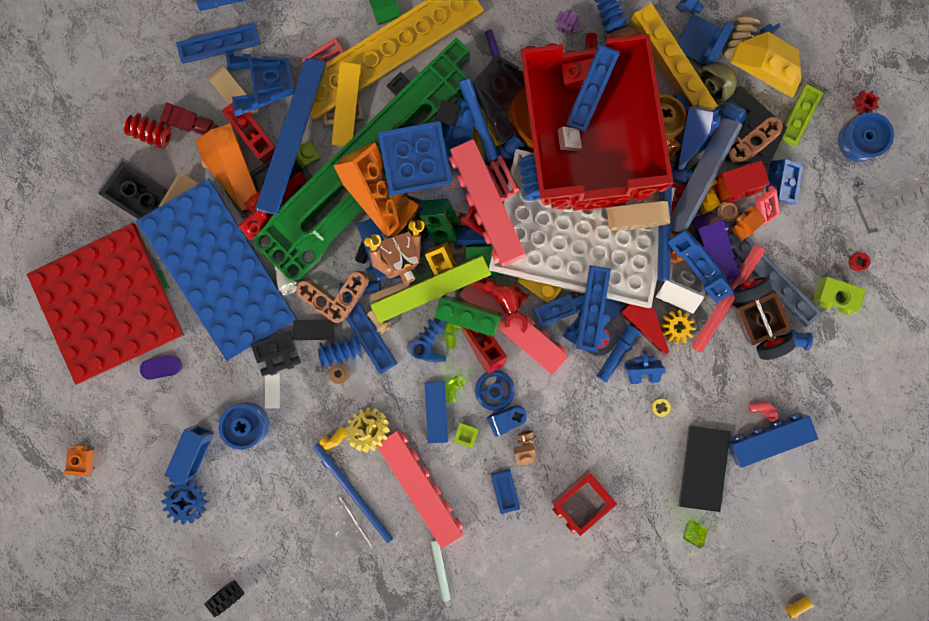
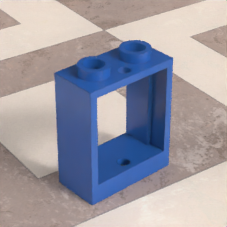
[164,425,214,485]

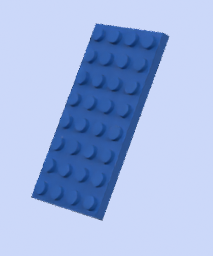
[136,178,297,361]

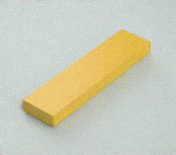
[332,62,361,146]

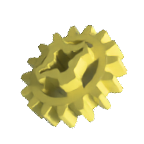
[345,407,390,453]

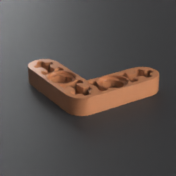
[711,117,783,165]
[296,271,369,323]

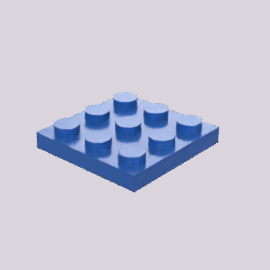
[378,121,452,196]

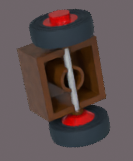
[732,277,795,360]

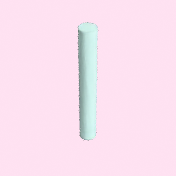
[431,539,451,601]

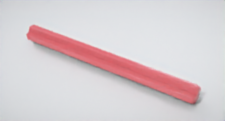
[692,245,765,353]

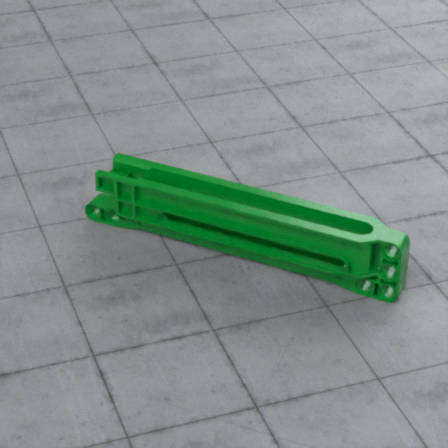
[254,37,479,280]

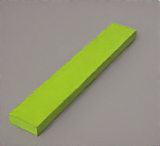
[370,255,492,323]

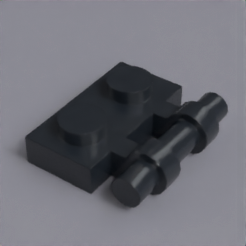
[251,331,301,377]

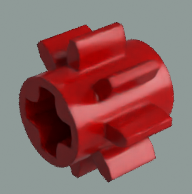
[852,90,880,116]

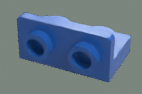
[766,159,803,205]

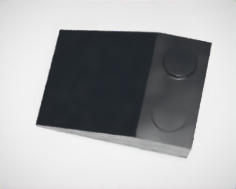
[98,157,168,219]

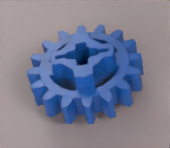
[161,481,208,525]

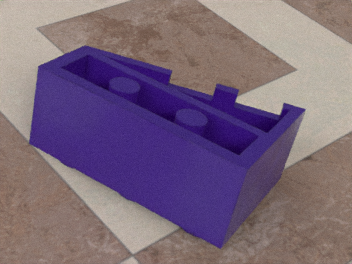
[690,211,740,280]

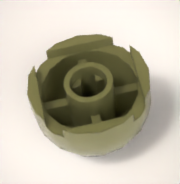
[697,62,737,105]

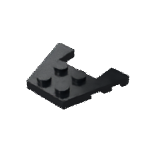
[472,55,525,144]
[724,86,787,166]

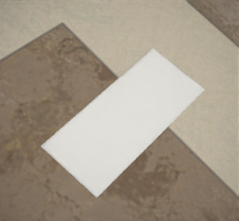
[265,373,280,408]

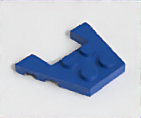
[225,52,295,116]

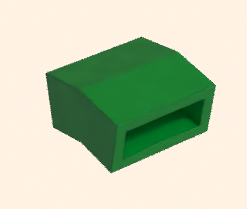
[369,0,401,25]

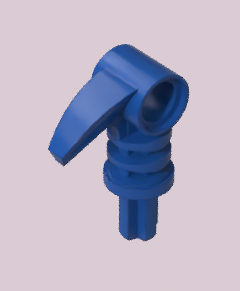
[407,318,447,363]

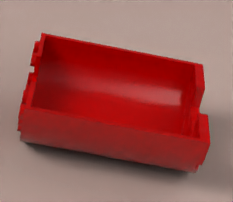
[520,33,673,211]

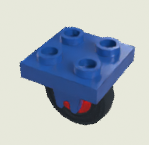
[563,309,617,356]

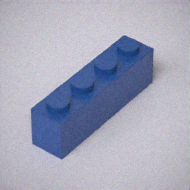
[729,413,819,468]

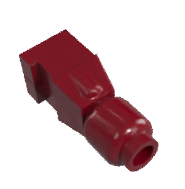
[160,102,218,136]

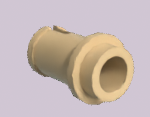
[367,310,391,334]

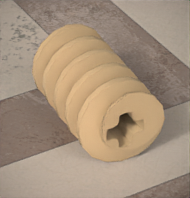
[724,16,761,60]

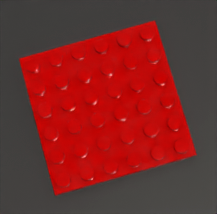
[26,223,184,385]

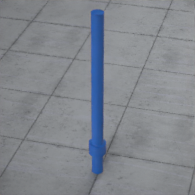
[312,443,393,543]

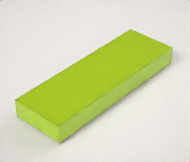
[781,84,824,147]

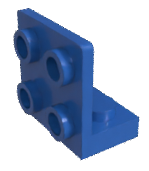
[677,14,734,66]

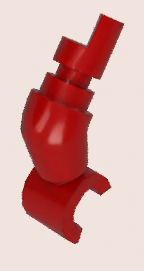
[473,278,528,333]

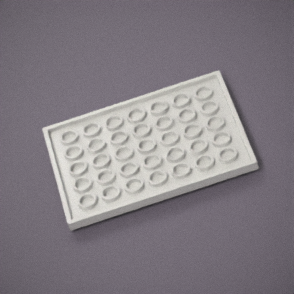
[489,149,675,308]

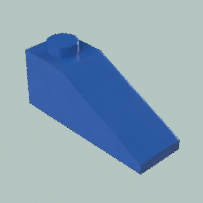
[678,105,721,170]

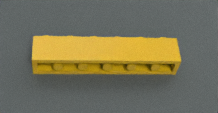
[630,3,718,108]

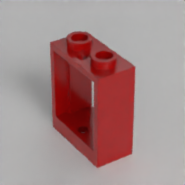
[551,470,617,536]

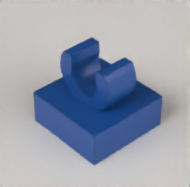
[676,0,704,14]

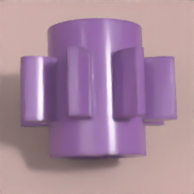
[555,9,581,35]

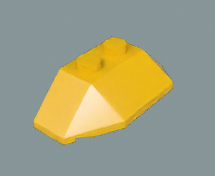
[730,32,802,98]

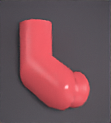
[748,401,779,421]

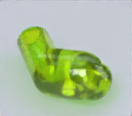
[444,322,461,349]
[445,375,466,403]

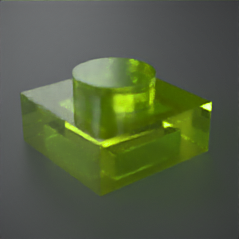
[683,519,708,549]

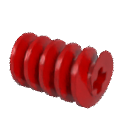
[124,113,172,150]

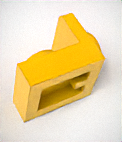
[699,180,721,215]

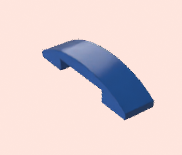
[667,230,734,303]

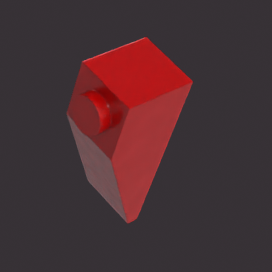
[222,102,276,163]
[620,303,670,355]
[460,326,507,375]

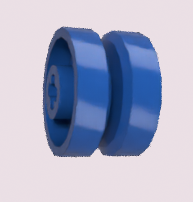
[838,112,894,162]
[218,402,270,450]

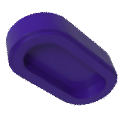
[140,355,182,380]

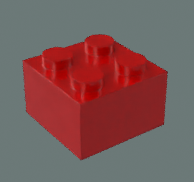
[713,161,770,203]

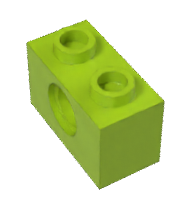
[813,277,866,315]

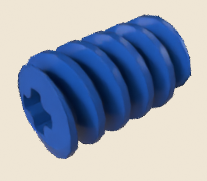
[595,0,628,33]
[518,154,541,201]
[318,334,363,368]

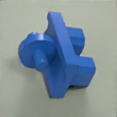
[624,350,665,384]

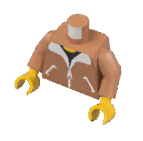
[364,220,424,284]

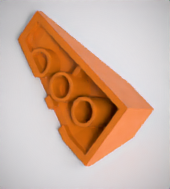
[195,123,257,211]
[334,142,400,236]

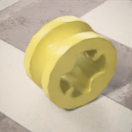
[651,398,671,417]

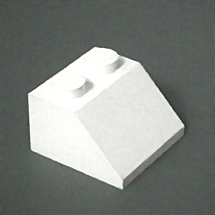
[656,261,706,313]

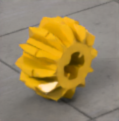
[660,310,696,344]

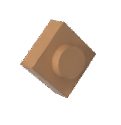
[513,443,537,466]

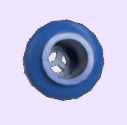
[718,101,748,128]

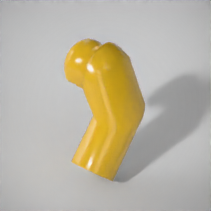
[319,426,348,450]

